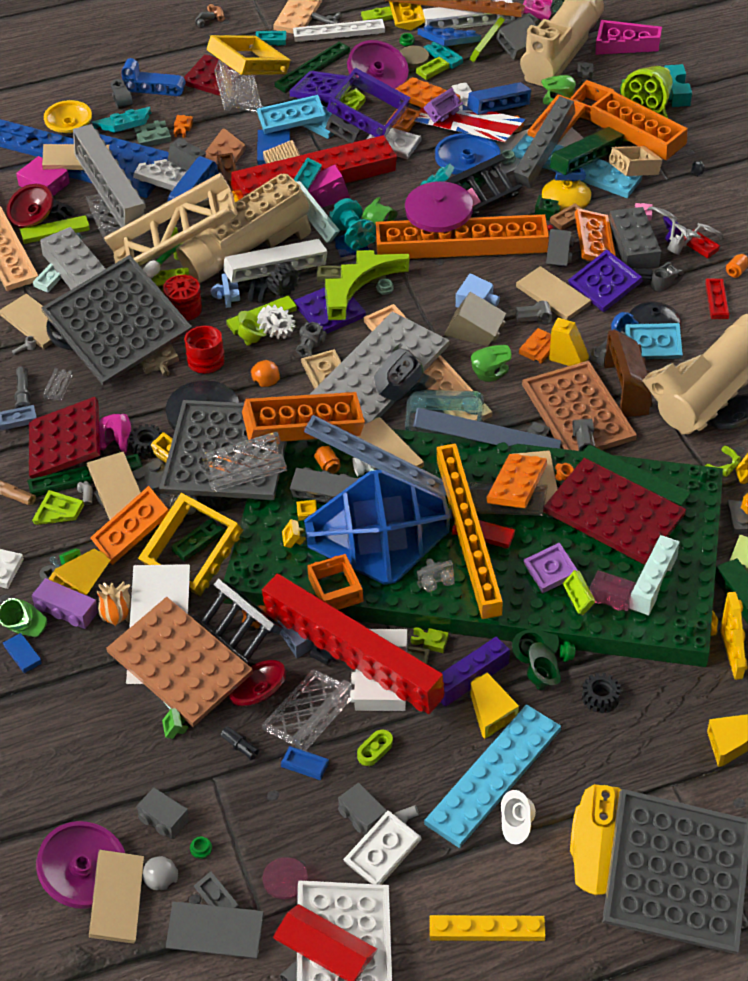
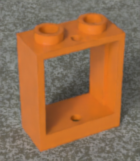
[570,80,614,121]
[307,554,363,610]

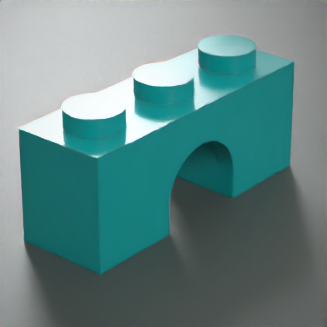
[664,64,692,107]

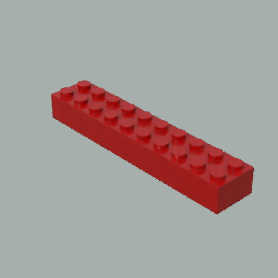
[231,135,397,200]
[262,573,445,715]

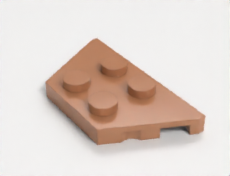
[205,128,246,169]

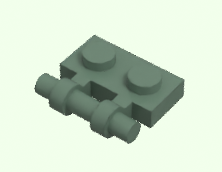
[134,120,172,147]

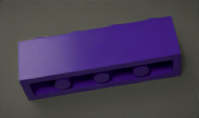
[441,637,510,707]

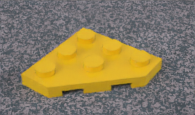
[720,592,748,680]

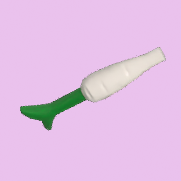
[143,244,181,279]

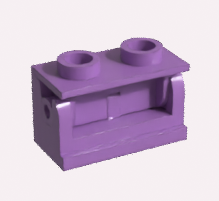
[423,88,463,123]

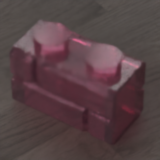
[590,570,636,611]

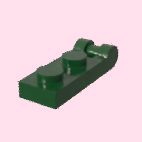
[171,518,226,562]

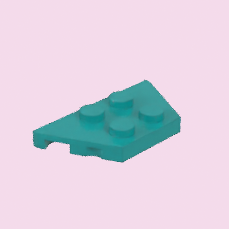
[92,107,152,132]

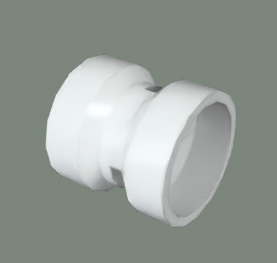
[353,458,376,476]

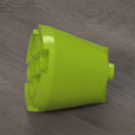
[621,66,673,113]

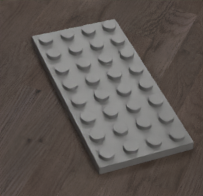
[309,311,450,425]

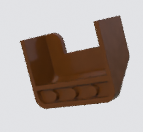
[604,330,653,417]

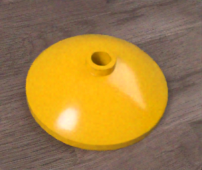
[44,100,92,133]
[542,179,591,211]

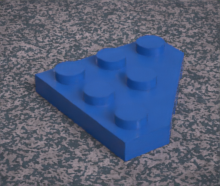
[418,25,481,46]

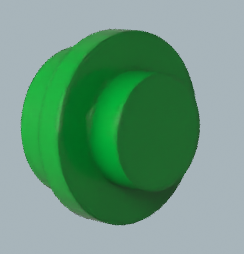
[399,33,415,47]
[559,641,575,662]
[190,836,212,859]

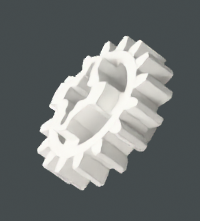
[257,305,296,339]

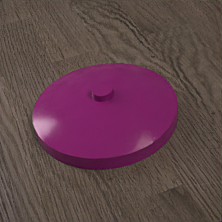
[347,40,409,89]
[405,181,473,232]
[36,821,125,909]

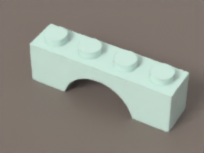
[630,535,679,615]

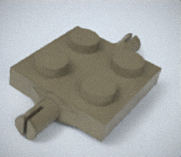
[140,344,179,377]

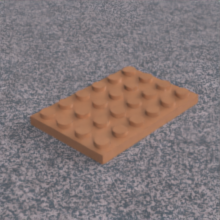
[522,361,637,451]
[106,597,253,727]

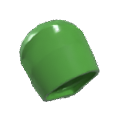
[541,75,576,105]
[362,197,398,226]
[471,345,512,382]
[0,598,47,637]

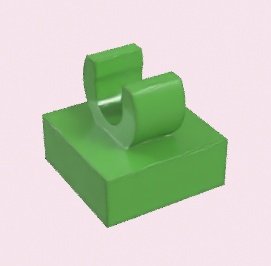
[162,708,188,739]

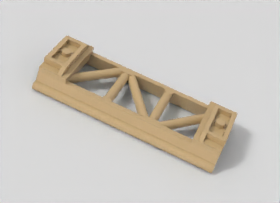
[104,173,238,266]

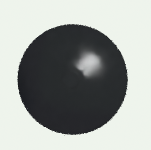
[166,380,239,430]

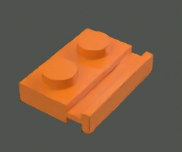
[386,107,421,132]
[519,328,551,364]

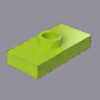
[361,6,393,21]
[416,57,449,80]
[563,570,596,615]

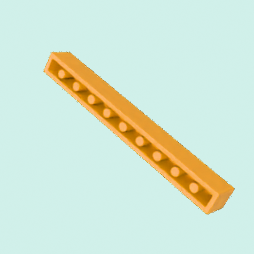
[437,444,502,619]

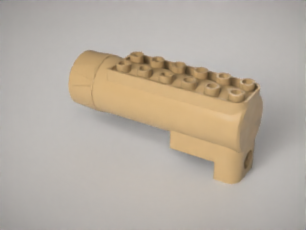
[520,0,604,86]
[176,174,311,284]
[642,314,748,435]

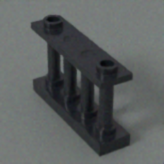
[446,153,522,218]
[192,578,284,666]

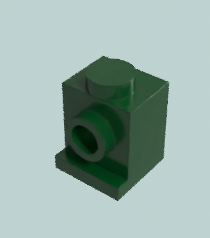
[535,195,561,221]

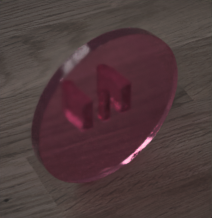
[262,857,308,899]

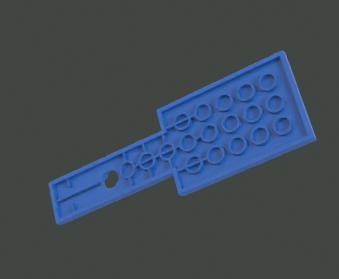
[0,119,169,198]

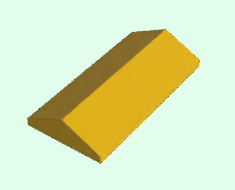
[389,1,425,30]

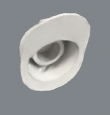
[501,790,536,844]

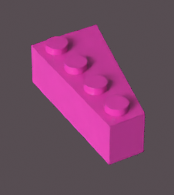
[595,20,662,55]
[308,165,351,208]

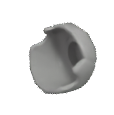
[142,856,178,890]

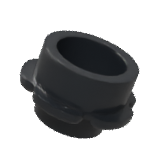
[691,161,705,177]

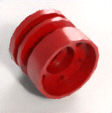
[163,274,202,321]
[184,326,225,373]

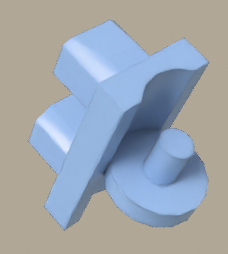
[211,273,240,308]

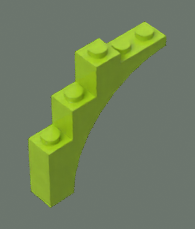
[325,250,410,320]

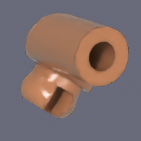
[207,4,225,22]

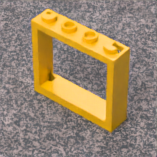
[207,35,291,75]
[138,493,243,596]

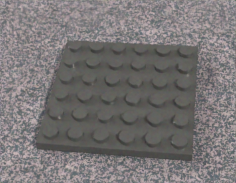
[41,255,192,386]
[159,400,287,500]
[602,789,748,954]

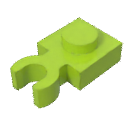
[411,628,449,653]

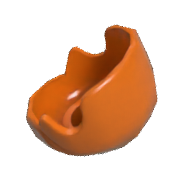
[251,360,280,387]

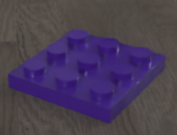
[289,71,348,103]
[568,250,643,312]
[294,288,366,333]

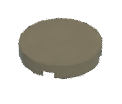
[400,46,429,69]

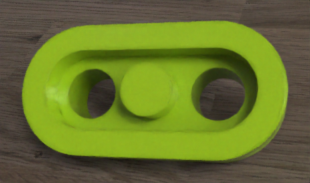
[357,730,393,766]

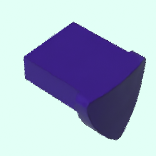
[663,216,682,242]

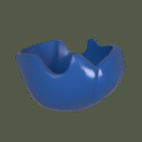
[611,312,639,332]

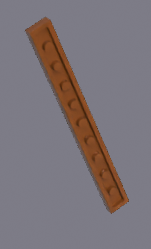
[385,0,525,17]

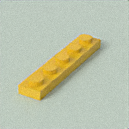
[430,915,545,941]

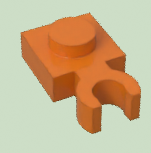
[174,115,193,138]

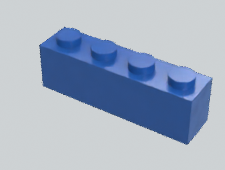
[467,82,531,115]

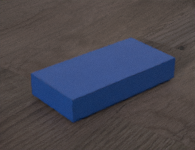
[3,633,42,673]
[281,746,329,780]

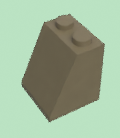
[444,292,506,346]

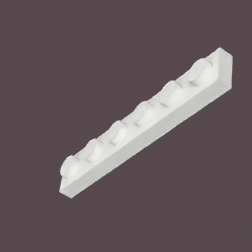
[293,19,385,42]

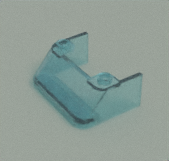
[405,390,484,431]

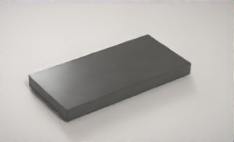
[166,901,264,959]

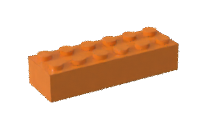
[591,90,688,160]
[242,392,365,444]

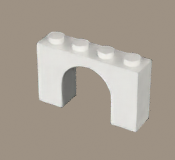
[350,629,408,711]

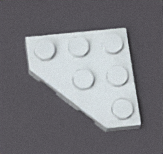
[133,159,187,191]

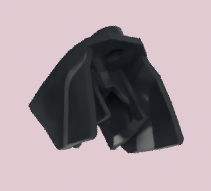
[374,343,437,401]

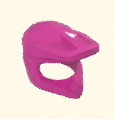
[99,414,131,455]

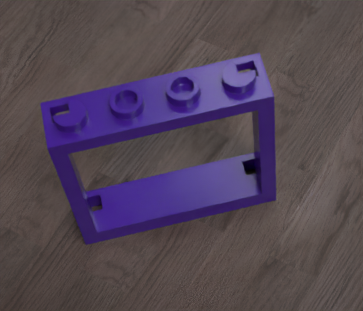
[327,67,411,137]

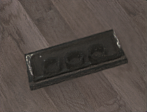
[468,482,548,516]

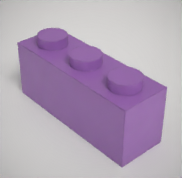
[32,578,98,629]

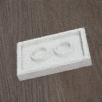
[367,125,421,159]
[343,811,422,885]

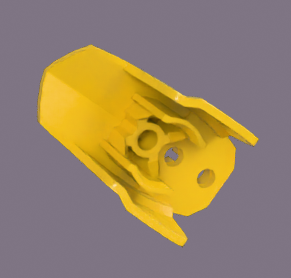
[570,784,621,895]

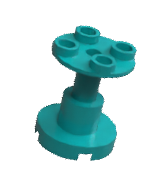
[329,198,376,250]

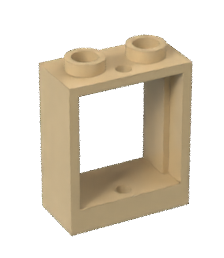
[609,146,663,176]

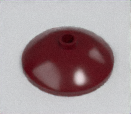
[7,183,54,228]
[229,660,286,706]

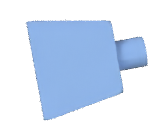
[456,274,500,307]

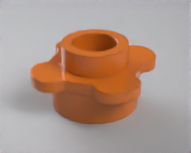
[555,463,574,481]

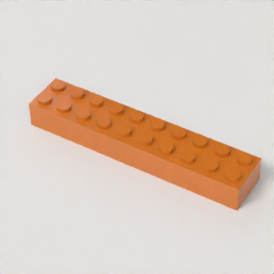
[376,214,549,259]

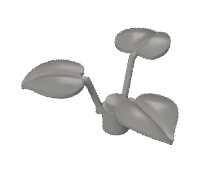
[647,207,724,255]

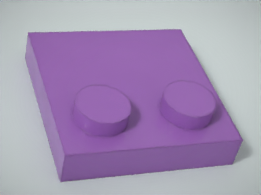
[524,543,577,593]

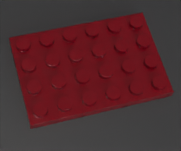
[543,458,686,565]

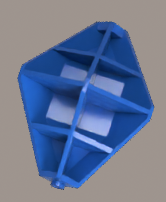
[304,470,452,585]

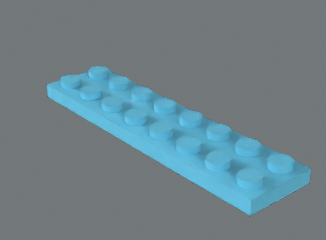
[511,133,642,198]
[424,704,561,848]

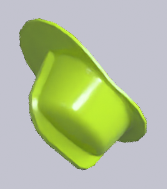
[238,311,266,346]

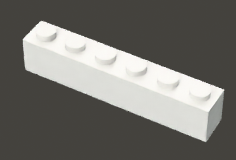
[423,0,515,29]
[223,239,327,283]

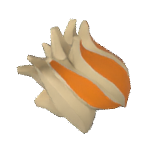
[97,582,131,626]

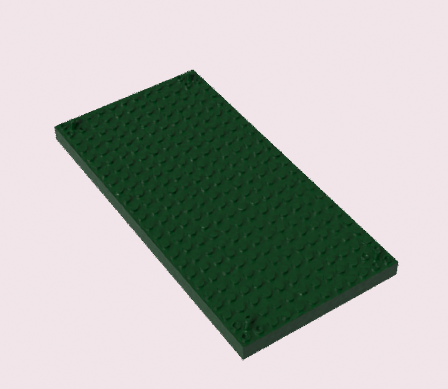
[223,428,723,667]

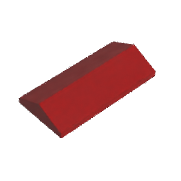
[273,904,378,981]

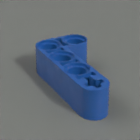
[121,58,186,96]
[168,156,219,201]

